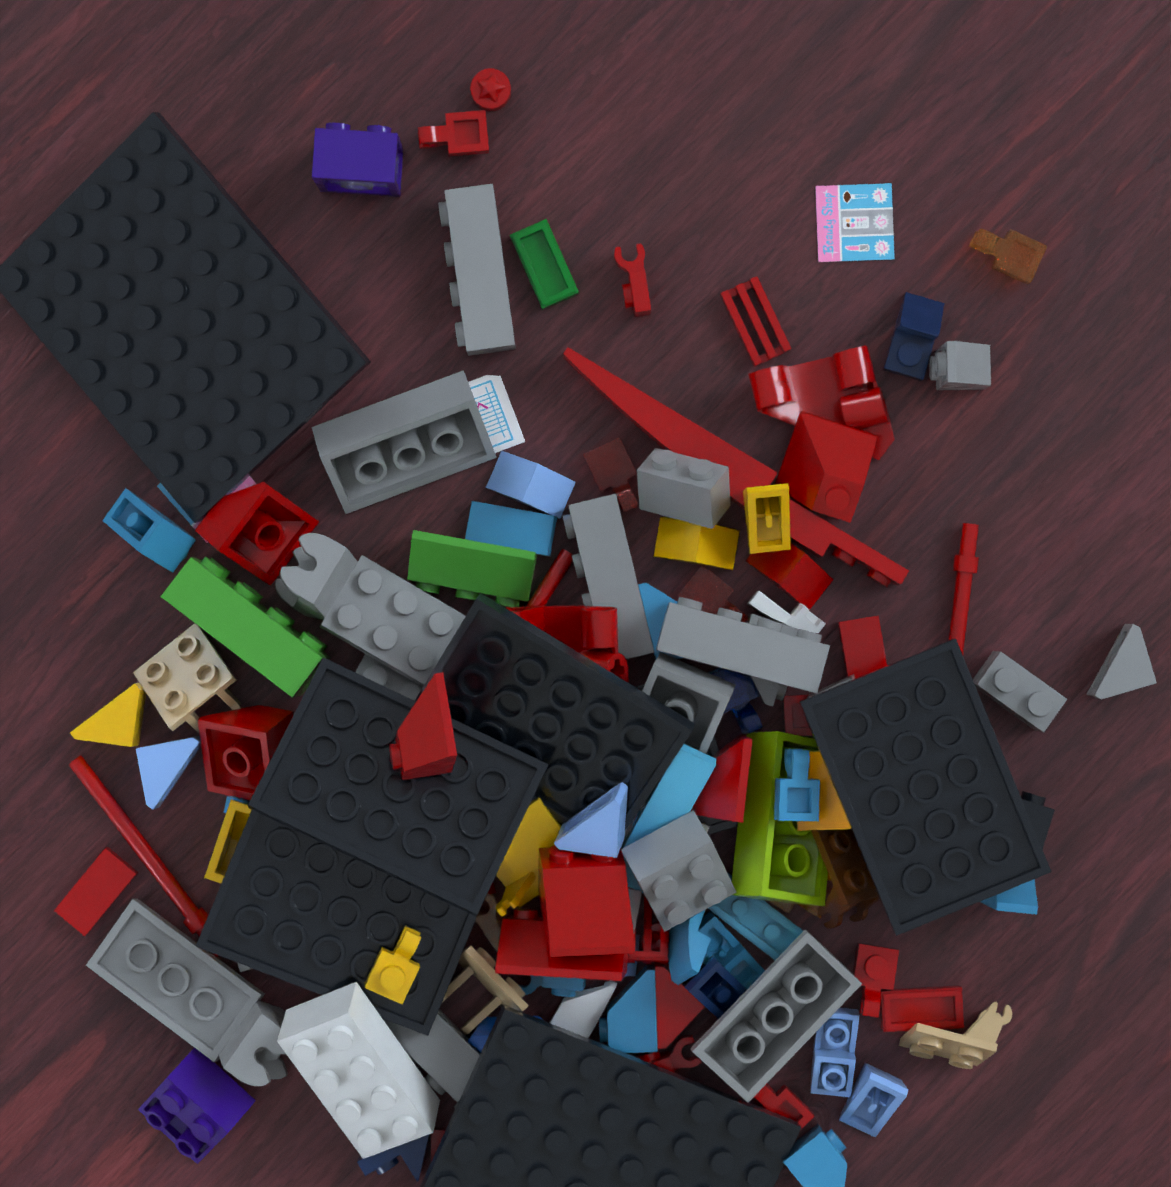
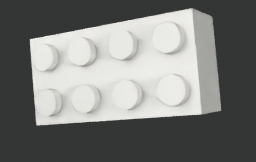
[277,982,440,1159]

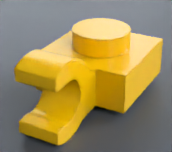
[364,925,422,1005]

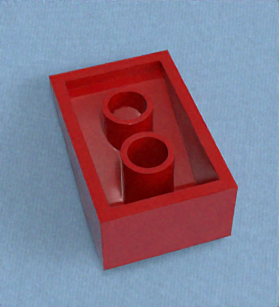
[538,845,635,957]

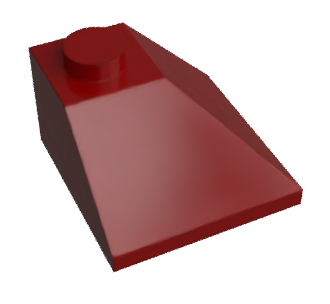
[775,410,878,523]
[195,482,319,586]
[389,672,457,780]
[198,705,293,800]
[690,735,753,823]

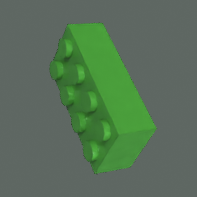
[161,556,331,698]

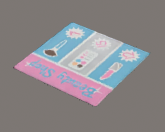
[815,183,895,262]

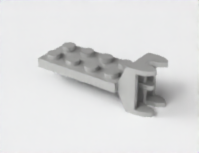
[275,533,466,687]
[86,898,288,1086]

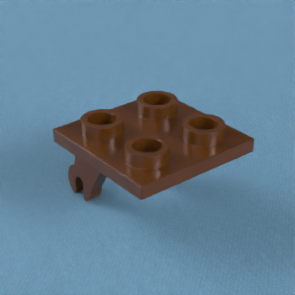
[811,829,880,929]

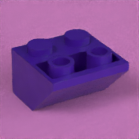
[138,1048,256,1164]

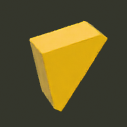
[743,483,791,554]
[653,517,740,570]
[70,683,146,747]

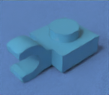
[774,749,820,821]
[519,976,586,997]

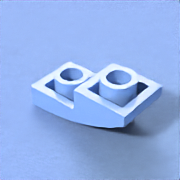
[810,1008,860,1098]

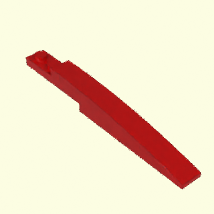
[563,347,909,588]

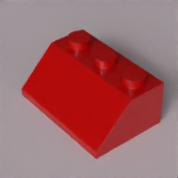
[495,909,628,981]

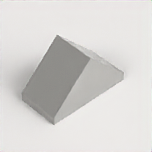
[1086,624,1157,700]

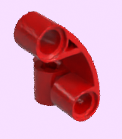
[748,346,895,460]
[505,605,629,683]

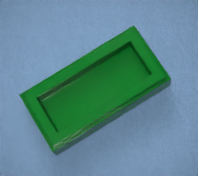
[510,219,579,310]

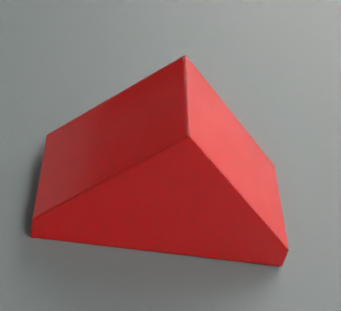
[745,543,834,609]
[654,962,705,1049]

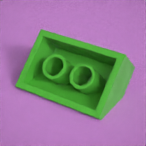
[407,530,537,607]

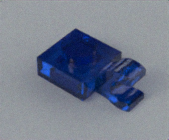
[710,668,763,734]

